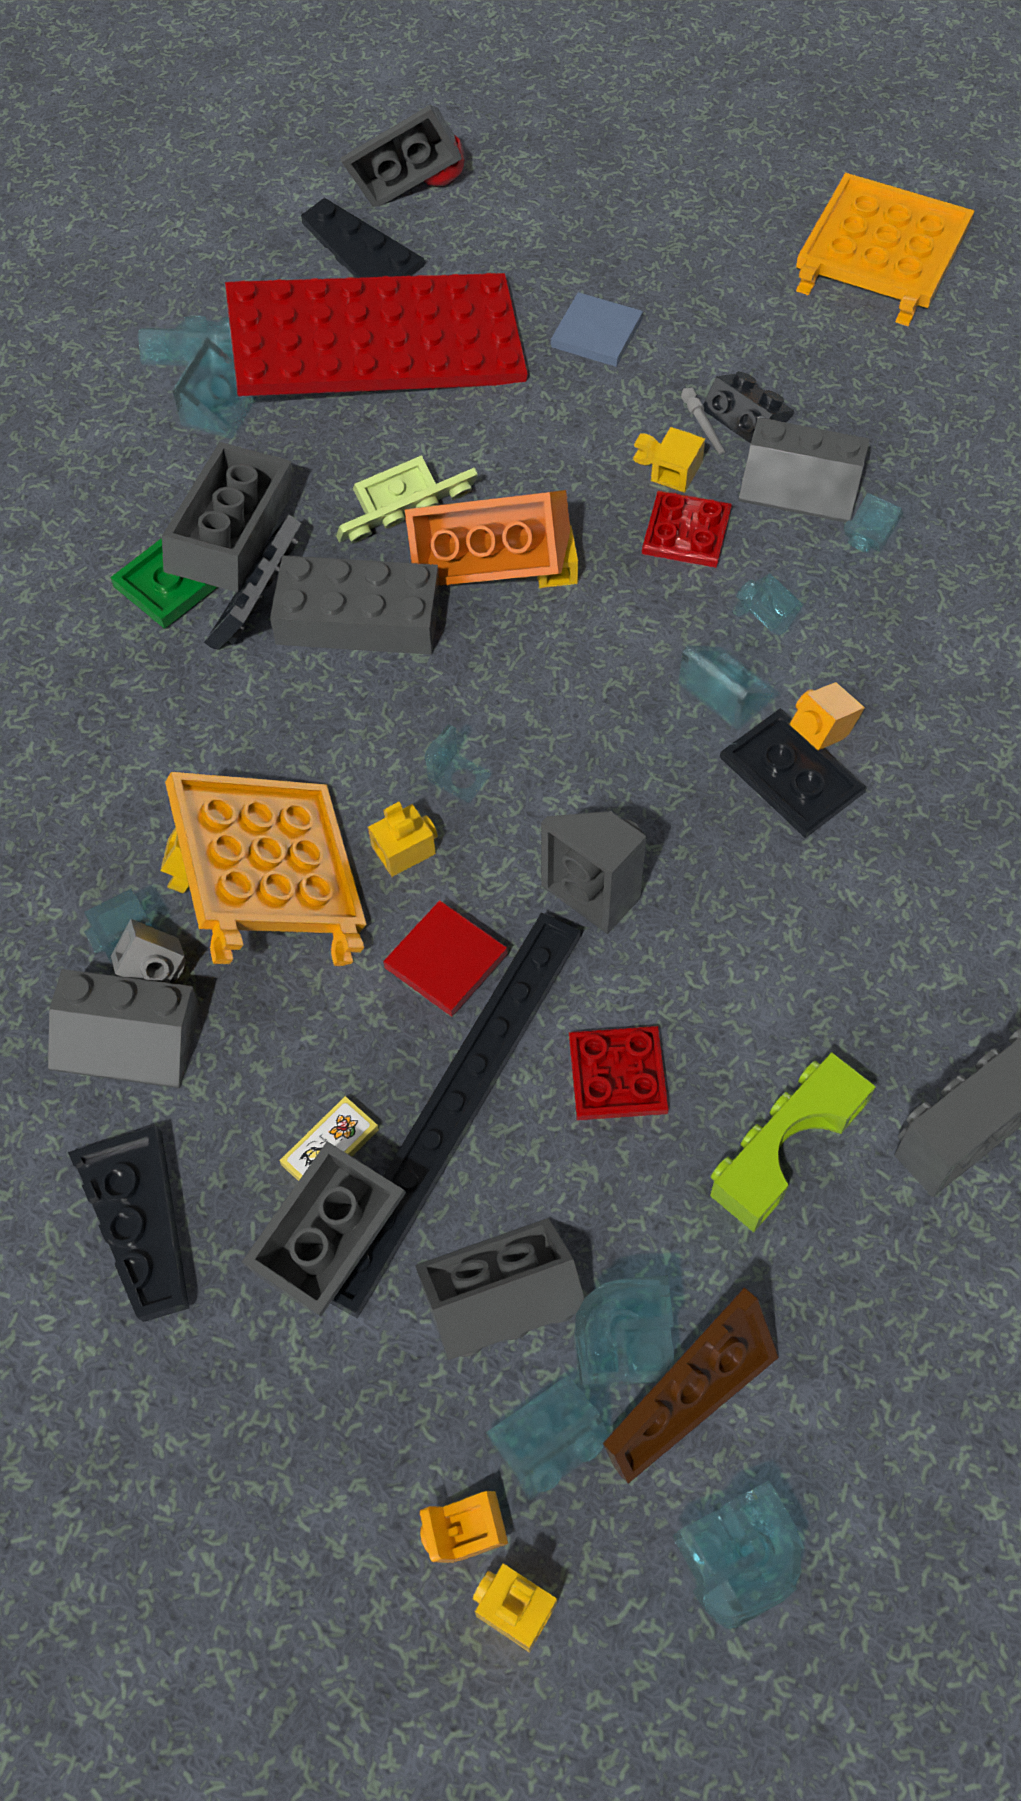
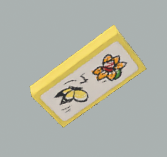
[279,1096,379,1181]

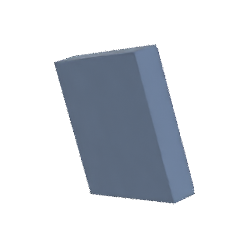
[551,292,643,367]

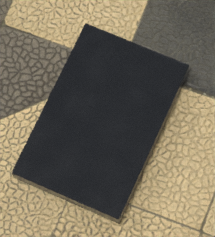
[720,708,867,838]

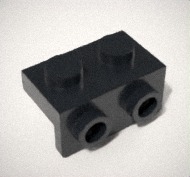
[703,371,794,443]

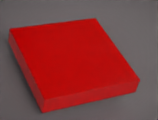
[642,491,732,568]
[383,900,507,1017]
[569,1026,668,1120]

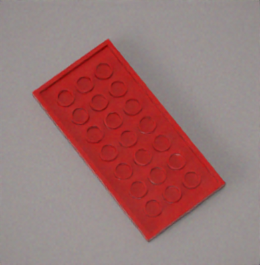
[225,273,528,396]

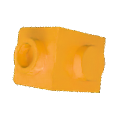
[420,1491,509,1563]

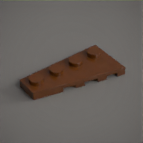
[603,1287,779,1484]

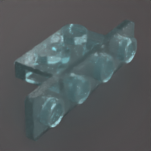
[138,316,234,368]

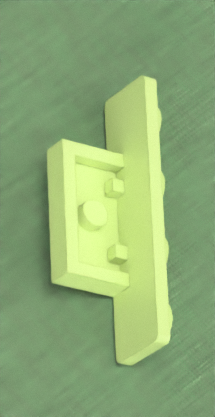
[336,455,478,543]

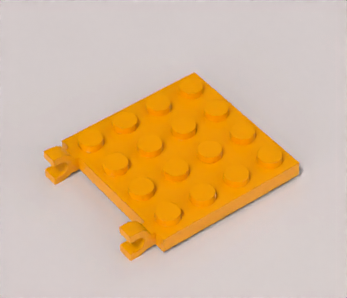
[796,172,975,326]
[165,772,366,966]

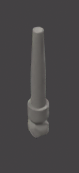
[681,387,725,454]

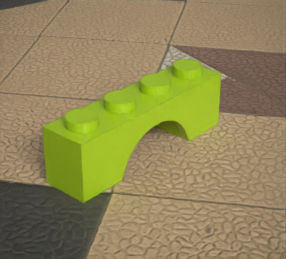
[710,1052,876,1232]

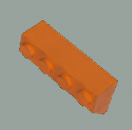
[405,490,570,585]

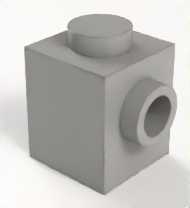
[111,919,186,983]

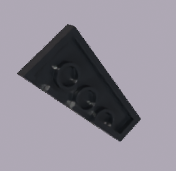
[301,197,424,278]
[204,515,302,650]
[68,1126,189,1322]

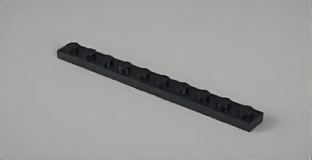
[330,912,580,1319]

